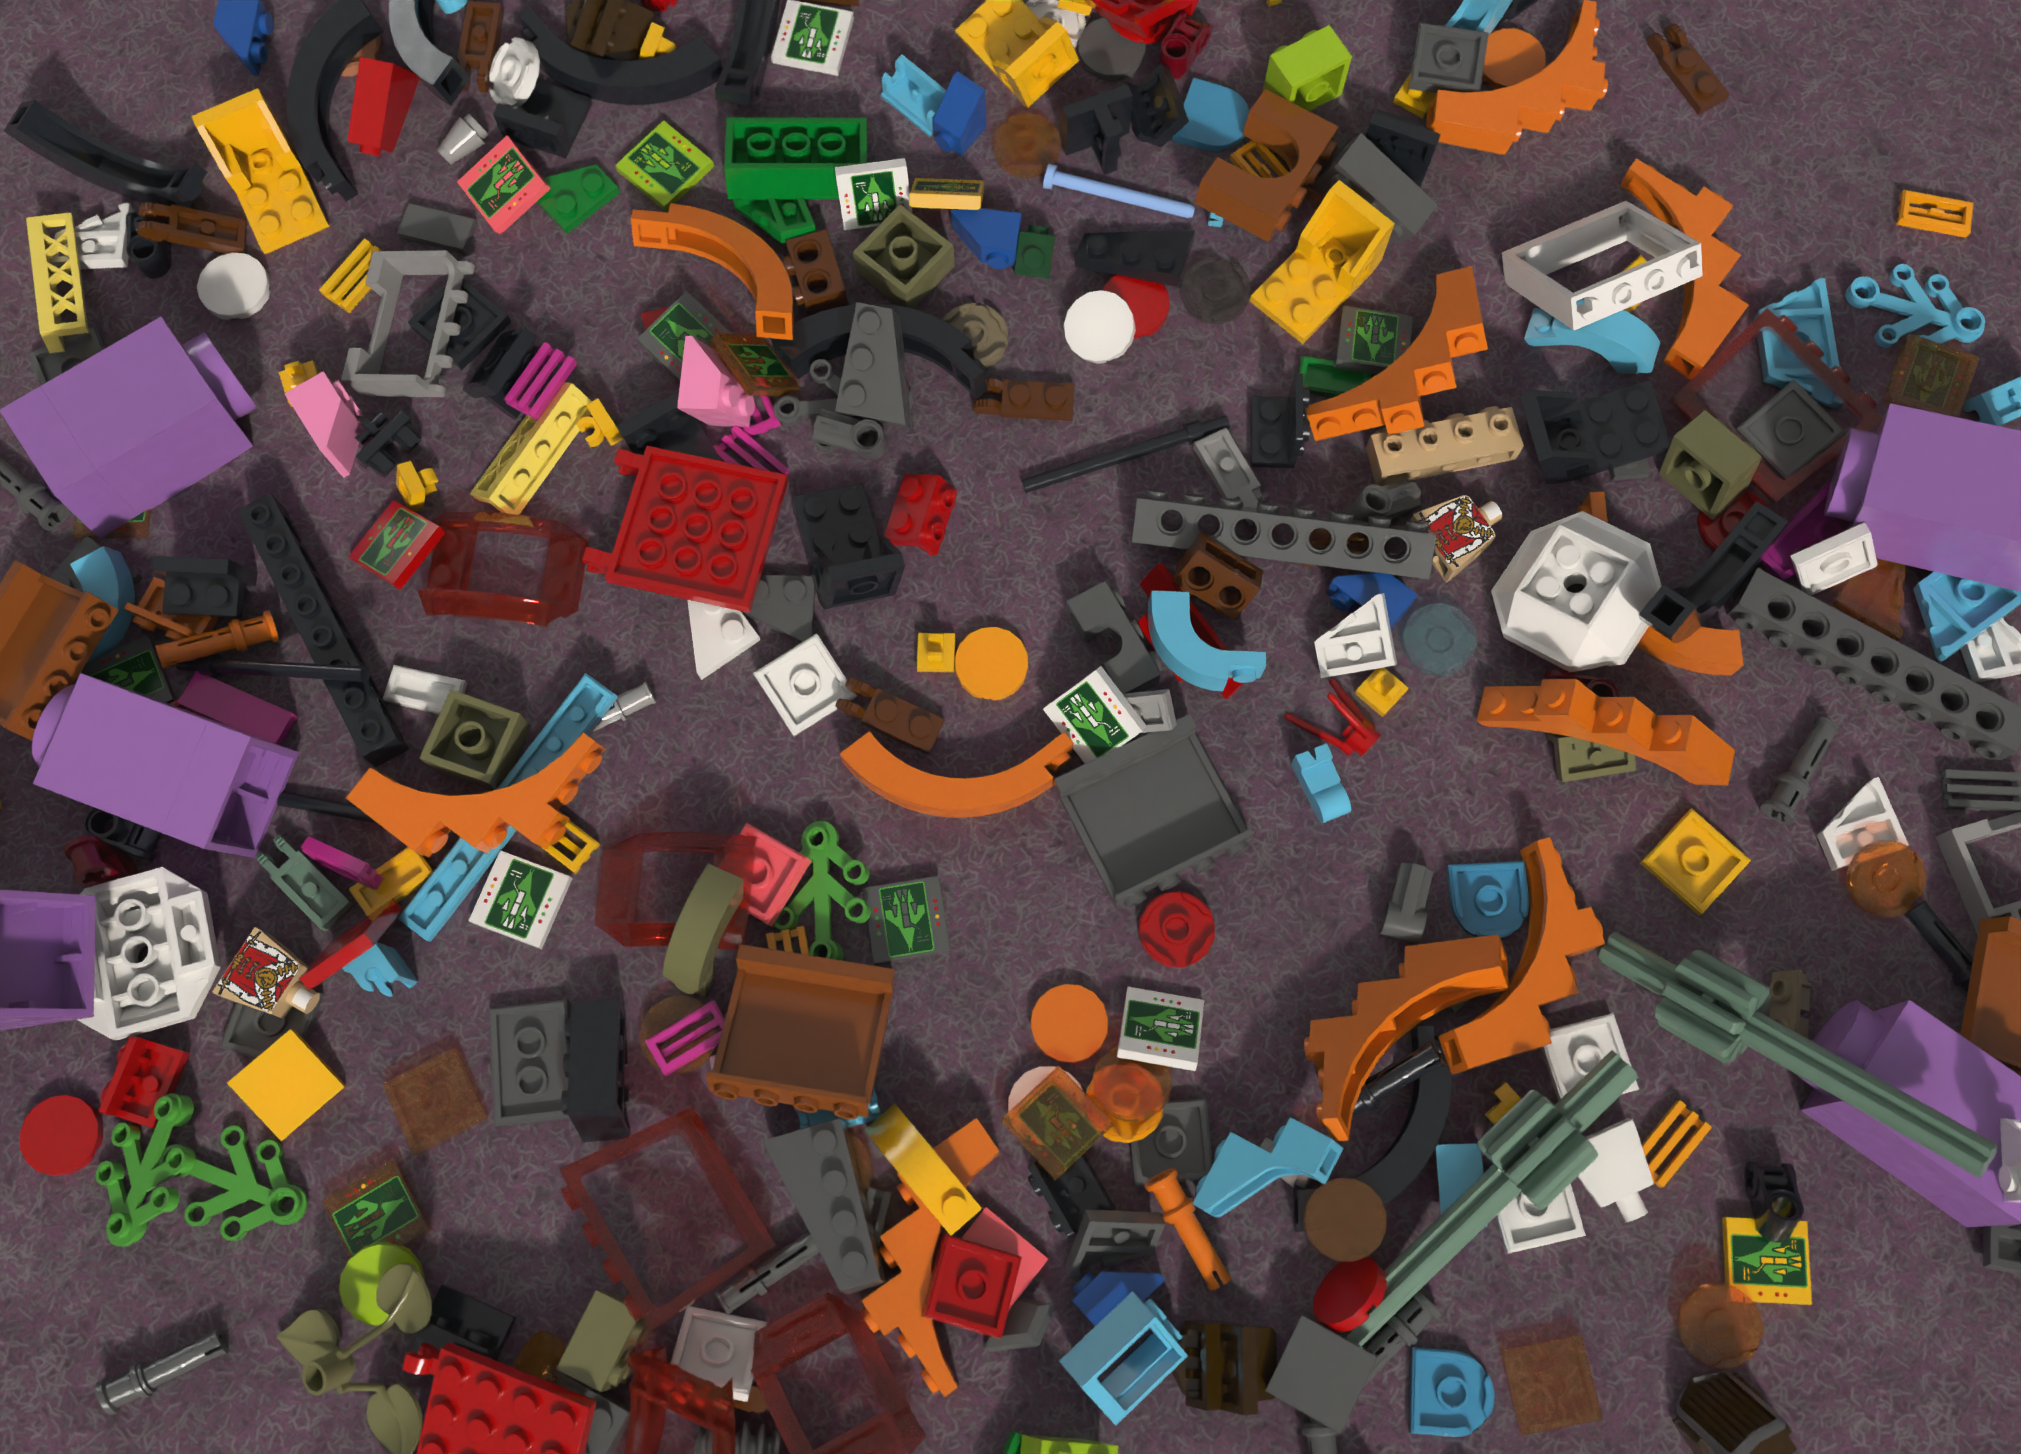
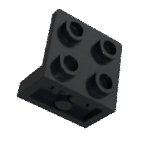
[493,80,592,159]
[1251,373,1310,468]
[617,391,721,461]

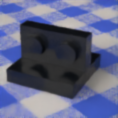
[1061,84,1133,175]
[1365,108,1441,188]
[463,327,550,419]
[152,556,258,618]
[409,1284,517,1376]

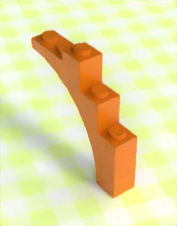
[1426,0,1608,155]
[1620,159,1749,382]
[1306,266,1488,441]
[1476,679,1735,786]
[346,732,606,857]
[1438,837,1606,1075]
[1304,934,1509,1142]
[860,1118,1000,1397]

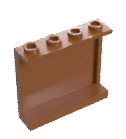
[0,560,119,741]
[1960,916,2021,1076]
[706,944,895,1119]

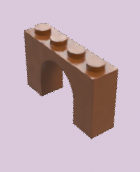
[1195,89,1339,242]

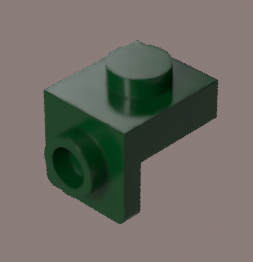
[1014,225,1056,279]

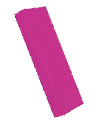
[177,671,298,745]

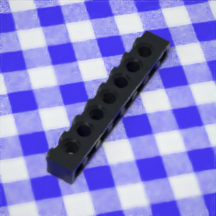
[237,493,409,768]

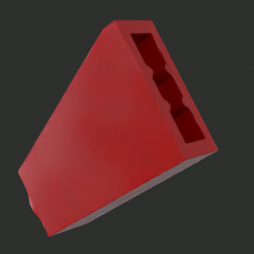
[347,57,420,157]

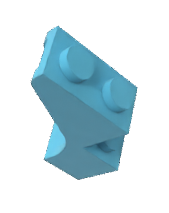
[1192,1117,1344,1217]

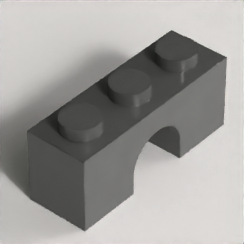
[1066,581,1163,694]

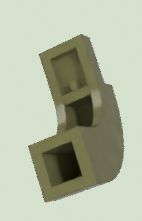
[663,863,744,998]

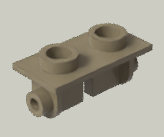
[1769,970,1812,1038]

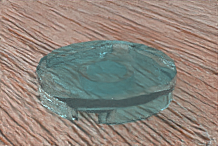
[1402,603,1477,676]

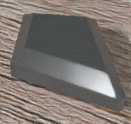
[984,1296,1055,1352]

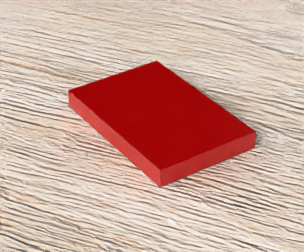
[299,898,402,989]

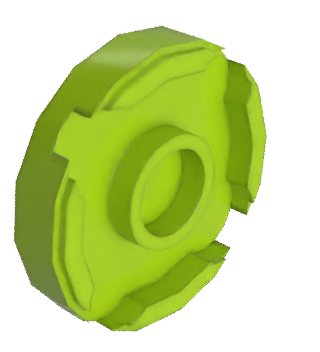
[339,1241,425,1326]

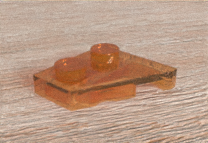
[1831,558,1905,641]

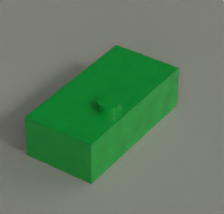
[724,117,868,199]

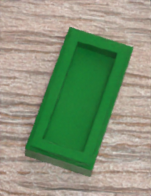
[1299,356,1372,397]

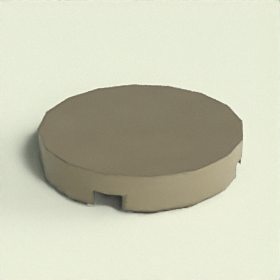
[943,303,1008,368]

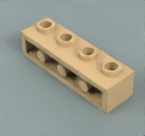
[1365,406,1524,486]

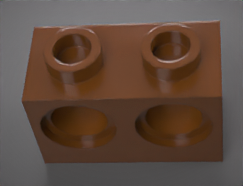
[782,229,848,316]
[1173,532,1263,620]

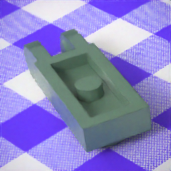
[255,834,354,932]

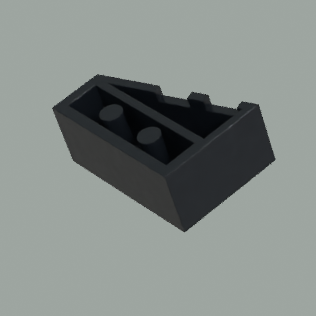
[561,998,631,1143]

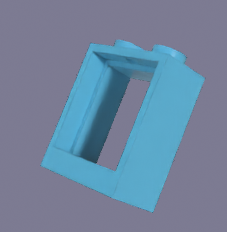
[1059,1291,1188,1426]

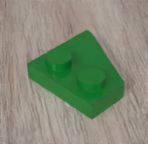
[536,165,620,234]
[733,198,816,243]

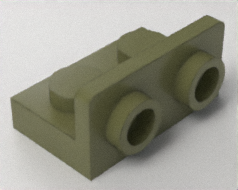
[1546,732,1636,782]

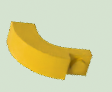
[864,1104,982,1236]

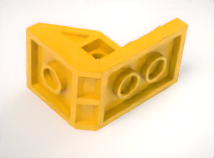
[955,0,1079,108]
[191,88,330,254]
[1250,180,1395,344]

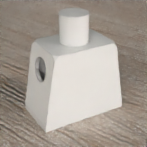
[1578,1118,1653,1222]

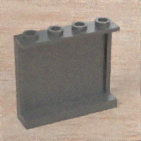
[1054,714,1254,908]

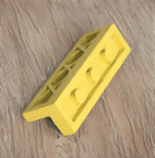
[26,212,89,353]
[470,382,592,520]

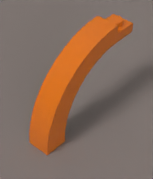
[630,203,794,340]
[1576,492,1744,676]
[839,731,1074,818]

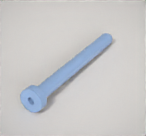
[1043,163,1195,218]

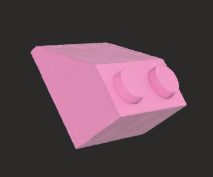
[677,336,755,427]
[285,371,364,478]

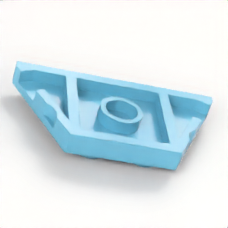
[1754,278,1845,409]
[1913,571,2021,663]

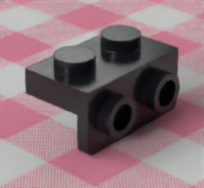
[1119,64,1189,148]
[1027,1139,1116,1238]

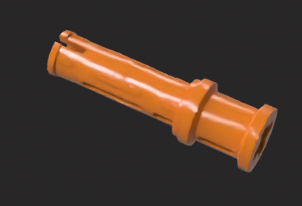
[155,610,279,669]
[1144,1167,1232,1291]

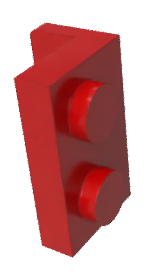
[883,474,957,556]
[99,1035,190,1129]

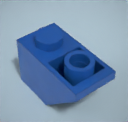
[213,0,273,76]
[1327,573,1418,630]

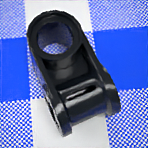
[126,212,171,279]
[83,807,161,862]
[1744,1161,1804,1243]

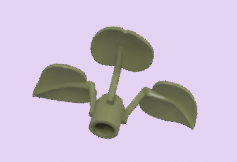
[276,1263,432,1454]

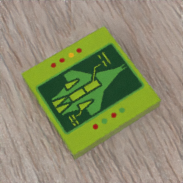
[615,120,714,212]

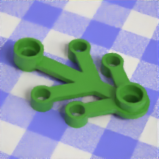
[774,821,871,961]
[96,1093,195,1247]
[159,1125,308,1241]

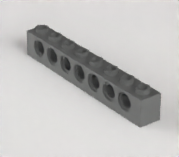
[1132,489,1437,579]
[1727,568,2021,761]

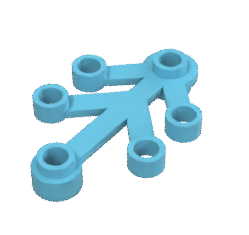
[1845,264,1985,356]

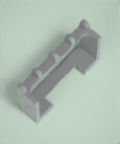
[341,250,475,397]
[1936,811,2021,935]

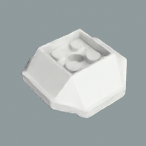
[1491,511,1661,672]
[77,867,221,1040]

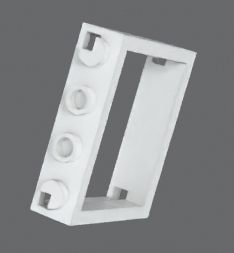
[1502,201,1703,331]

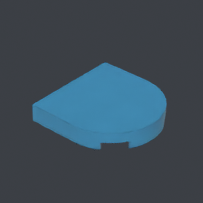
[1172,78,1250,152]
[1446,861,1530,939]
[1409,1347,1494,1437]

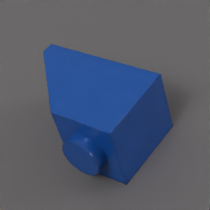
[933,71,986,156]
[951,208,1022,269]
[1071,1271,1165,1326]

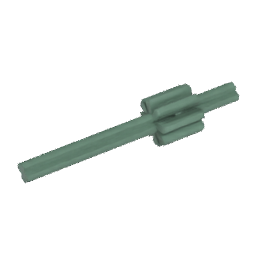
[1598,932,1998,1178]
[1338,1050,1639,1346]

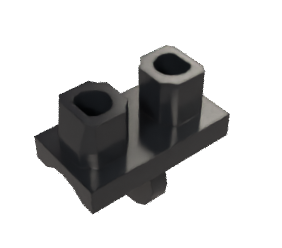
[354,411,422,477]

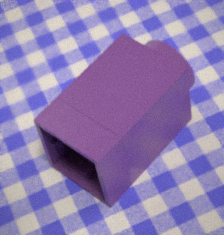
[0,317,258,540]
[1824,403,2021,592]
[32,673,299,858]
[0,889,96,1031]
[1798,1000,2021,1227]

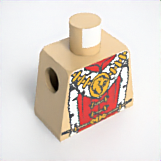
[1411,495,1503,583]
[212,927,320,1019]

